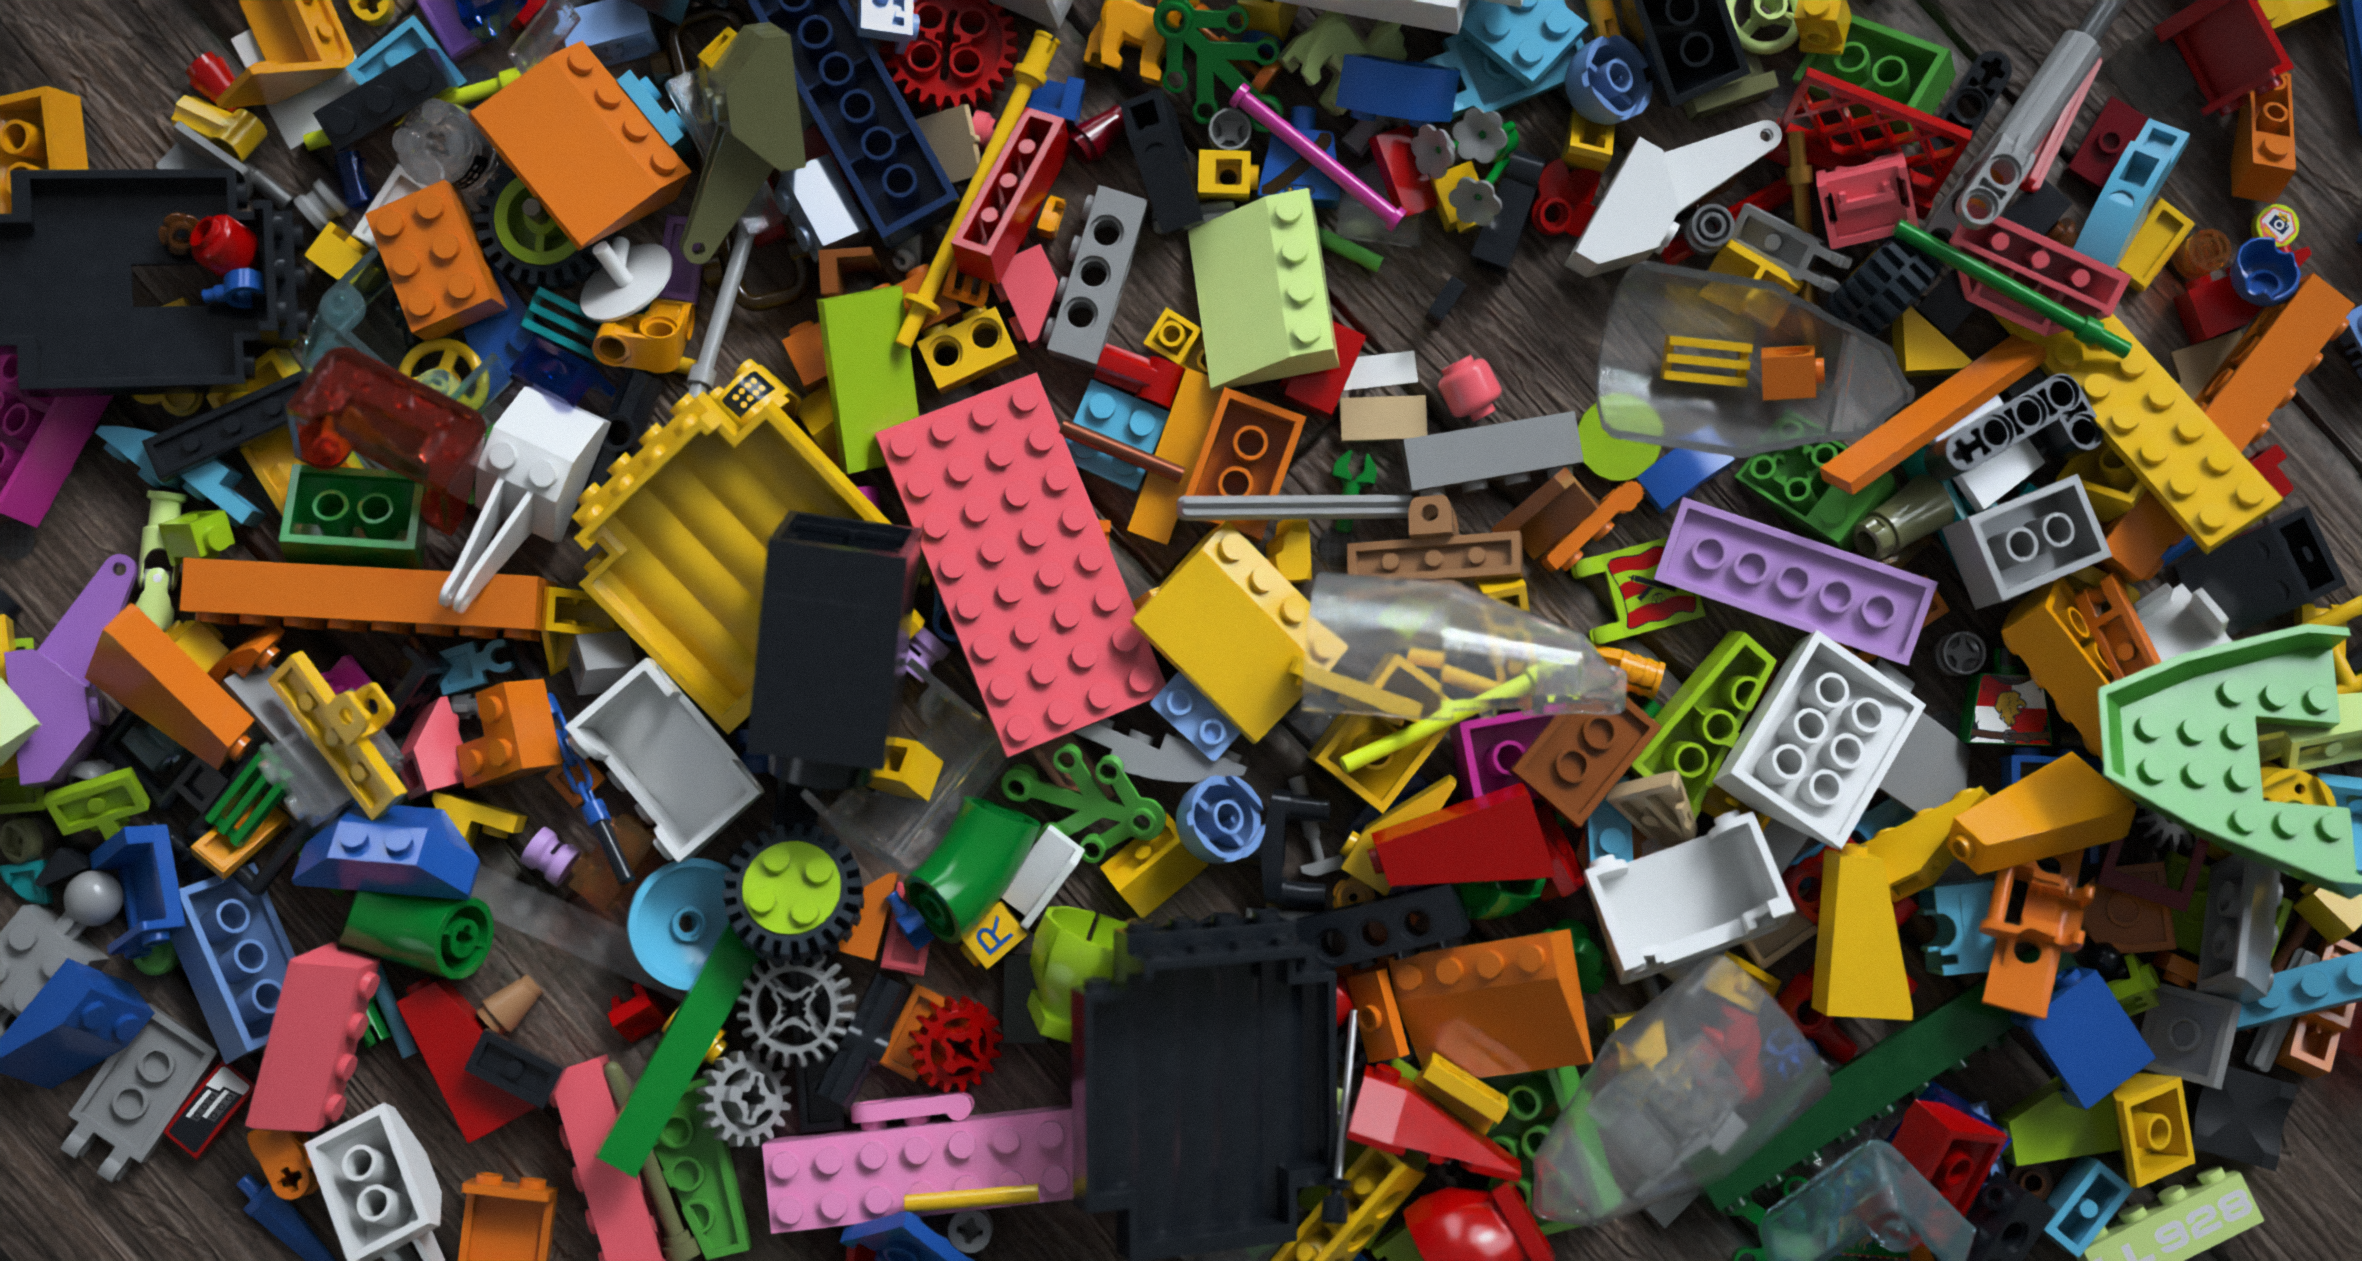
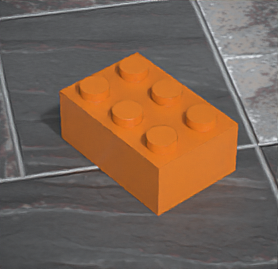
[365,179,508,341]
[1185,387,1306,544]

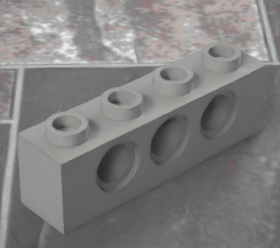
[1042,185,1149,370]

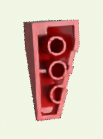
[1346,1063,1522,1183]

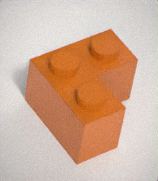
[456,679,563,789]

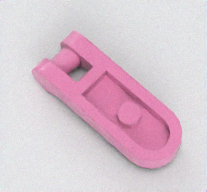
[850,1090,975,1131]

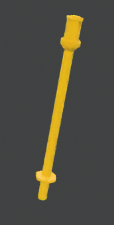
[895,30,1061,349]

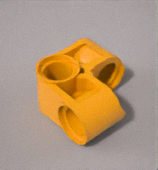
[592,298,695,373]

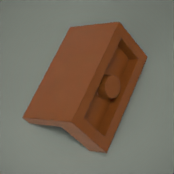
[818,247,881,298]
[1491,467,1599,560]

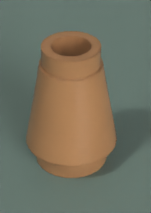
[476,973,544,1035]

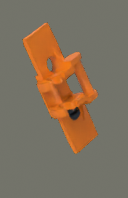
[1979,848,2096,1020]

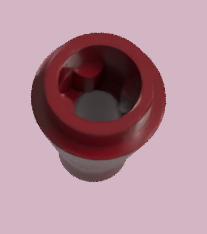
[1069,104,1126,165]

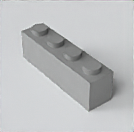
[1400,411,1584,497]

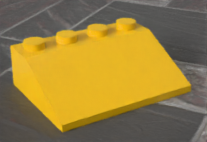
[1129,520,1349,745]

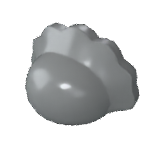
[67,759,116,784]

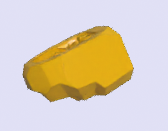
[1266,519,1312,583]

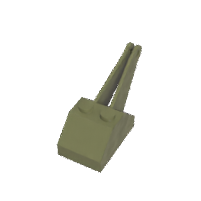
[679,22,806,264]

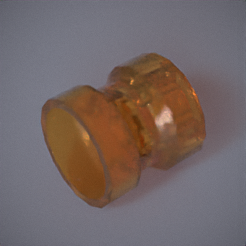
[2173,228,2232,279]

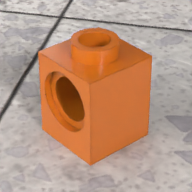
[1761,345,1825,400]

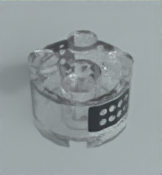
[392,98,499,193]

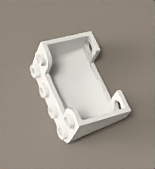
[565,658,765,863]

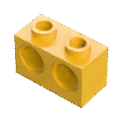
[917,305,1019,395]

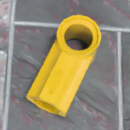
[171,95,267,163]

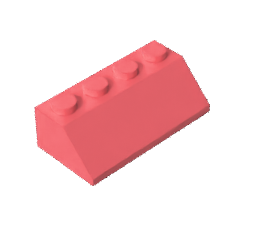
[245,941,381,1132]

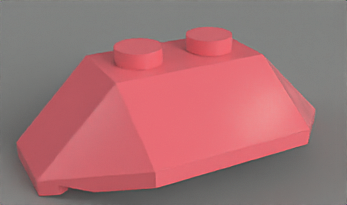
[1949,202,2132,336]

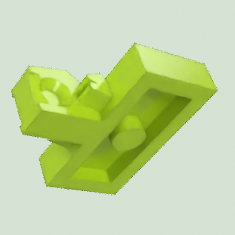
[44,767,150,841]

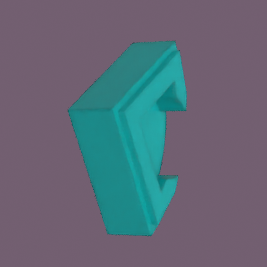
[0,860,53,904]

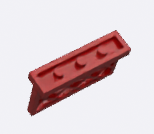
[1764,67,1972,220]

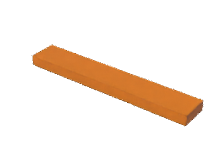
[1820,334,2047,495]

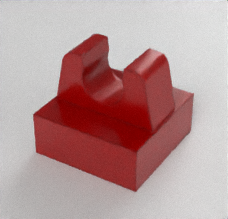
[607,983,668,1044]

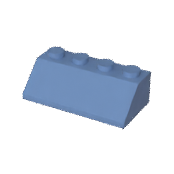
[170,862,296,1064]

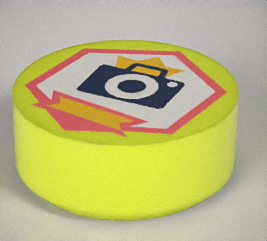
[2251,204,2299,248]

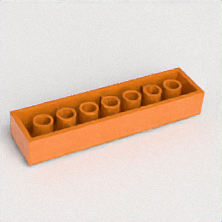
[2091,272,2355,584]
[180,558,557,642]

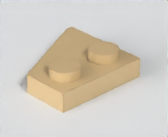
[1606,770,1698,850]

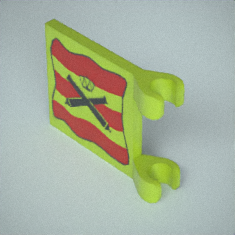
[1570,537,1706,645]

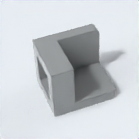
[567,631,637,695]

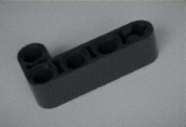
[1924,373,2103,481]

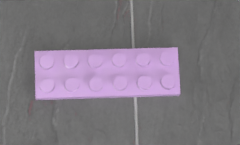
[1654,497,1938,666]

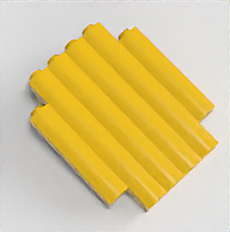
[571,391,925,735]

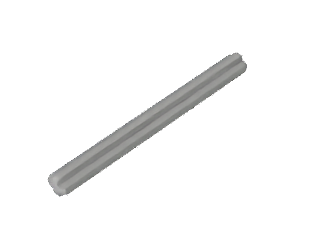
[1176,495,1415,521]

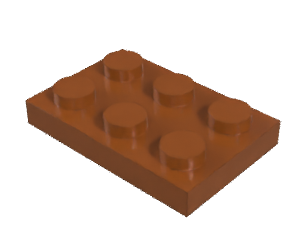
[1509,670,1662,829]

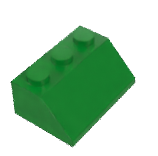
[279,464,427,570]

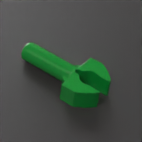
[1332,450,1377,533]

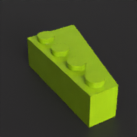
[1627,630,1777,820]

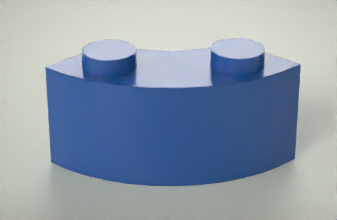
[1335,53,1461,128]

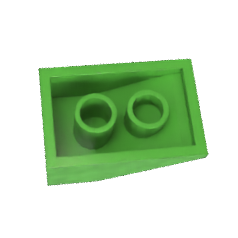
[1792,14,1956,146]

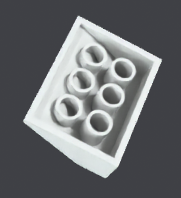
[1712,630,1926,850]

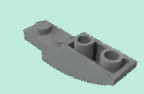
[1073,719,1247,783]

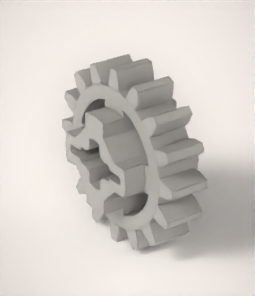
[696,1051,791,1147]

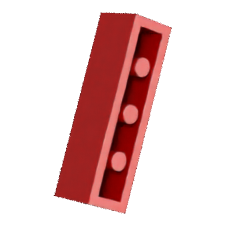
[951,107,1071,285]

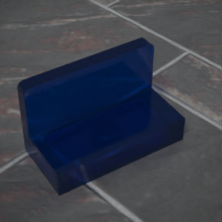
[509,336,617,408]

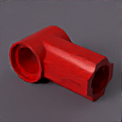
[1093,343,1186,410]

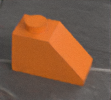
[838,872,901,961]

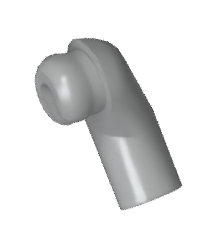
[893,233,923,272]

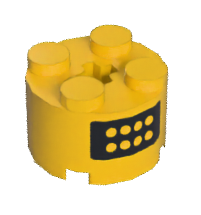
[708,359,802,429]

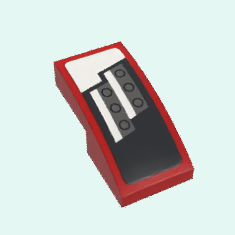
[163,1060,256,1161]

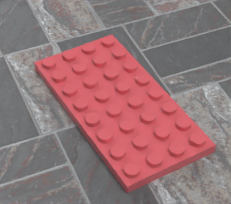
[874,372,1166,759]

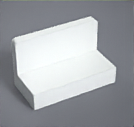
[1001,824,1085,930]

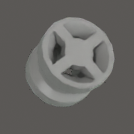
[293,178,349,232]
[948,1209,994,1253]

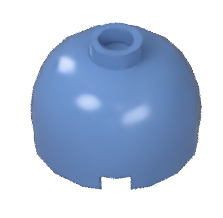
[1565,35,1653,125]
[1176,775,1265,865]

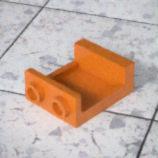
[458,1172,559,1261]

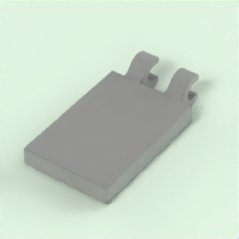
[60,1003,221,1183]

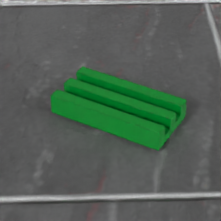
[204,750,298,847]

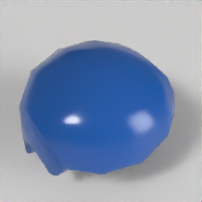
[2230,237,2301,307]

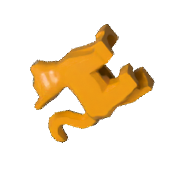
[1083,0,1200,88]

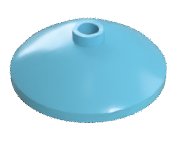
[627,858,732,990]

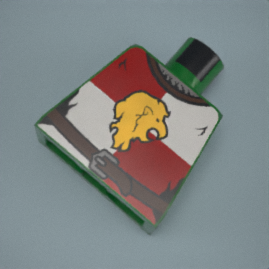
[1957,648,2052,746]

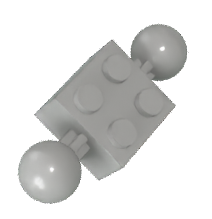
[0,870,123,1038]

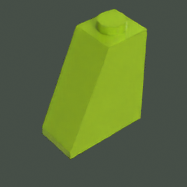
[1996,1077,2121,1166]

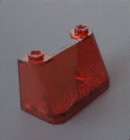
[286,346,486,536]

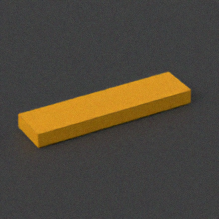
[1127,368,1224,545]

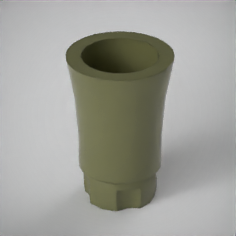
[1852,474,1955,561]

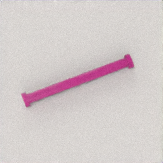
[1229,83,1408,233]

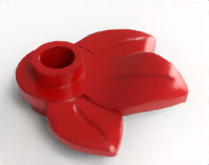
[1530,158,1601,237]

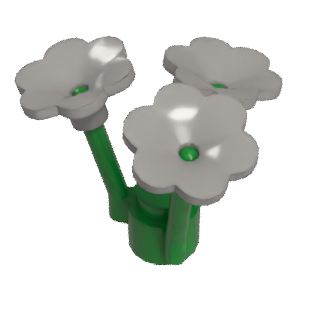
[1411,107,1519,226]

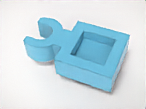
[439,639,516,696]

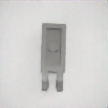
[1730,203,1853,293]

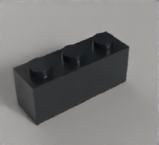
[313,48,459,152]

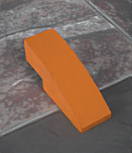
[2274,937,2362,1079]

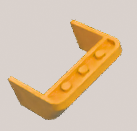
[215,0,354,109]

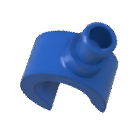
[201,268,265,308]
[885,890,935,951]

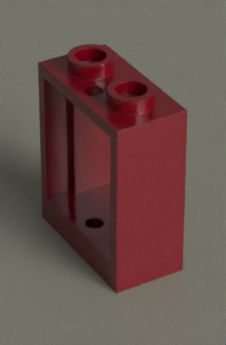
[2094,796,2210,913]

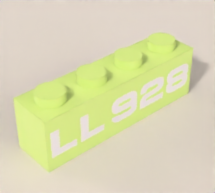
[2076,1165,2265,1261]

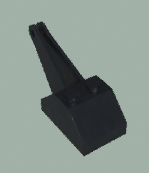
[1621,0,1751,108]

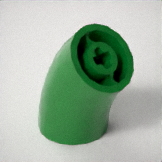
[903,796,1042,944]
[338,890,494,979]

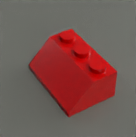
[1854,1100,2008,1248]

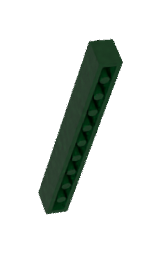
[1682,945,2079,1214]

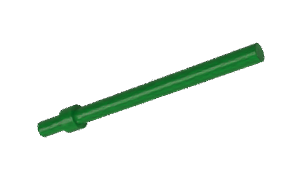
[1891,219,2132,359]

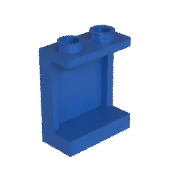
[89,824,186,959]
[2010,966,2156,1110]

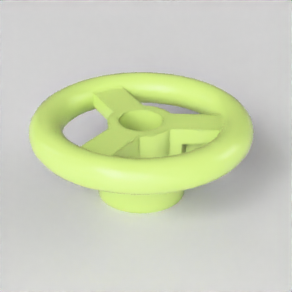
[1725,0,1799,55]

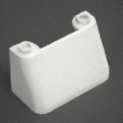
[1584,810,1795,984]

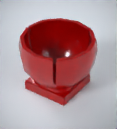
[1403,1179,1555,1261]

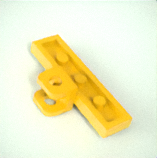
[267,651,408,821]

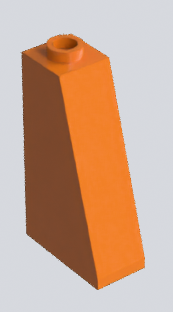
[84,603,255,770]

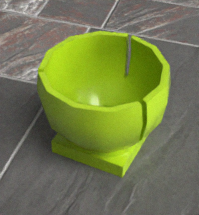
[1026,906,1126,1043]

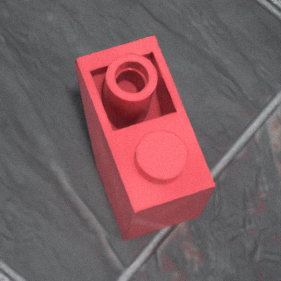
[991,243,1059,350]
[396,696,464,801]

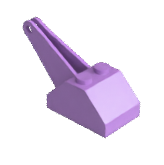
[4,554,138,788]

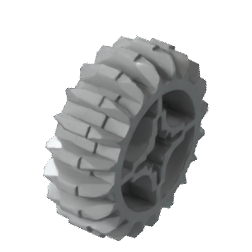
[737,953,856,1067]

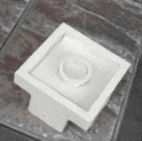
[2133,583,2233,662]

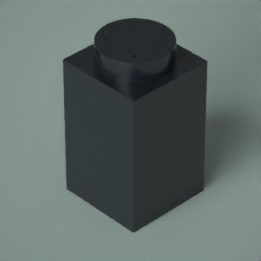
[746,510,923,789]

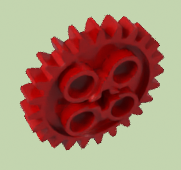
[879,0,1018,113]

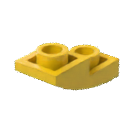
[1143,307,1208,375]

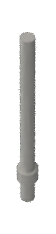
[687,182,770,398]

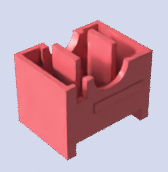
[1815,151,1919,250]

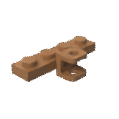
[1347,495,1523,590]

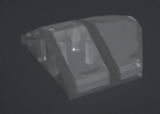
[1336,160,1425,248]

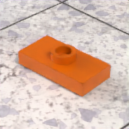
[1346,968,1410,1063]

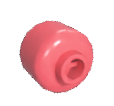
[1437,354,1502,422]

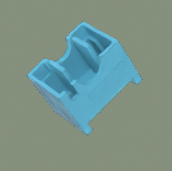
[1916,879,1996,976]

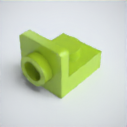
[2106,953,2160,1017]

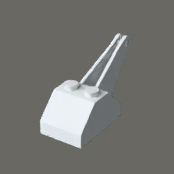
[1565,120,1782,278]
[439,386,611,613]
[305,1103,445,1261]

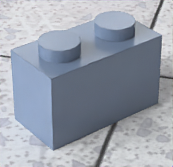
[774,154,869,264]

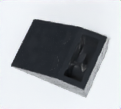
[2172,505,2347,636]

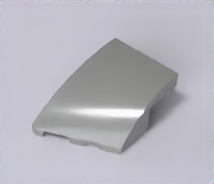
[1877,712,1970,815]

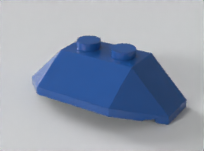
[292,802,480,900]

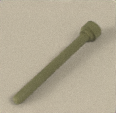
[604,1062,702,1261]

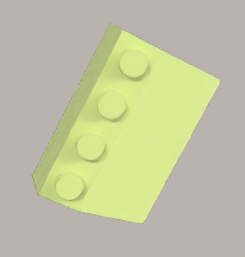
[1188,188,1340,391]

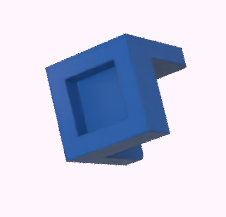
[1026,76,1086,130]

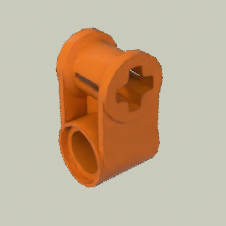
[247,1129,320,1200]

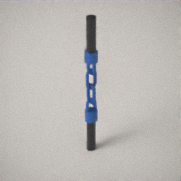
[510,641,635,886]

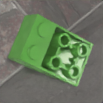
[1734,410,1898,554]

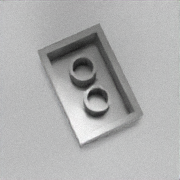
[1942,474,2112,610]

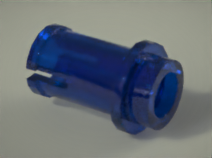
[332,150,374,208]

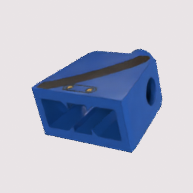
[1257,106,1340,209]

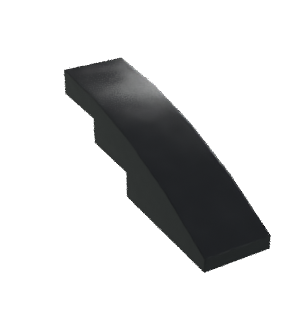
[1917,179,2073,336]

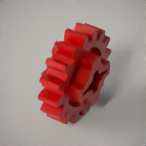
[907,996,1003,1093]

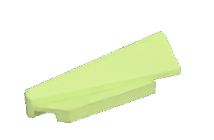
[2256,692,2362,770]

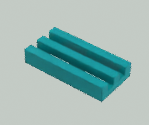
[519,286,602,363]

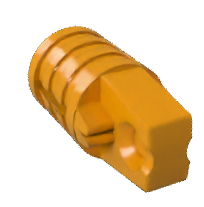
[1582,644,1666,700]

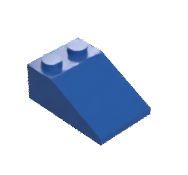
[0,958,155,1089]

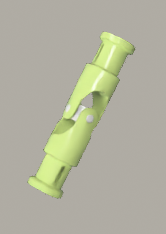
[135,490,188,632]

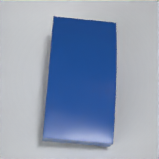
[1634,428,1735,514]

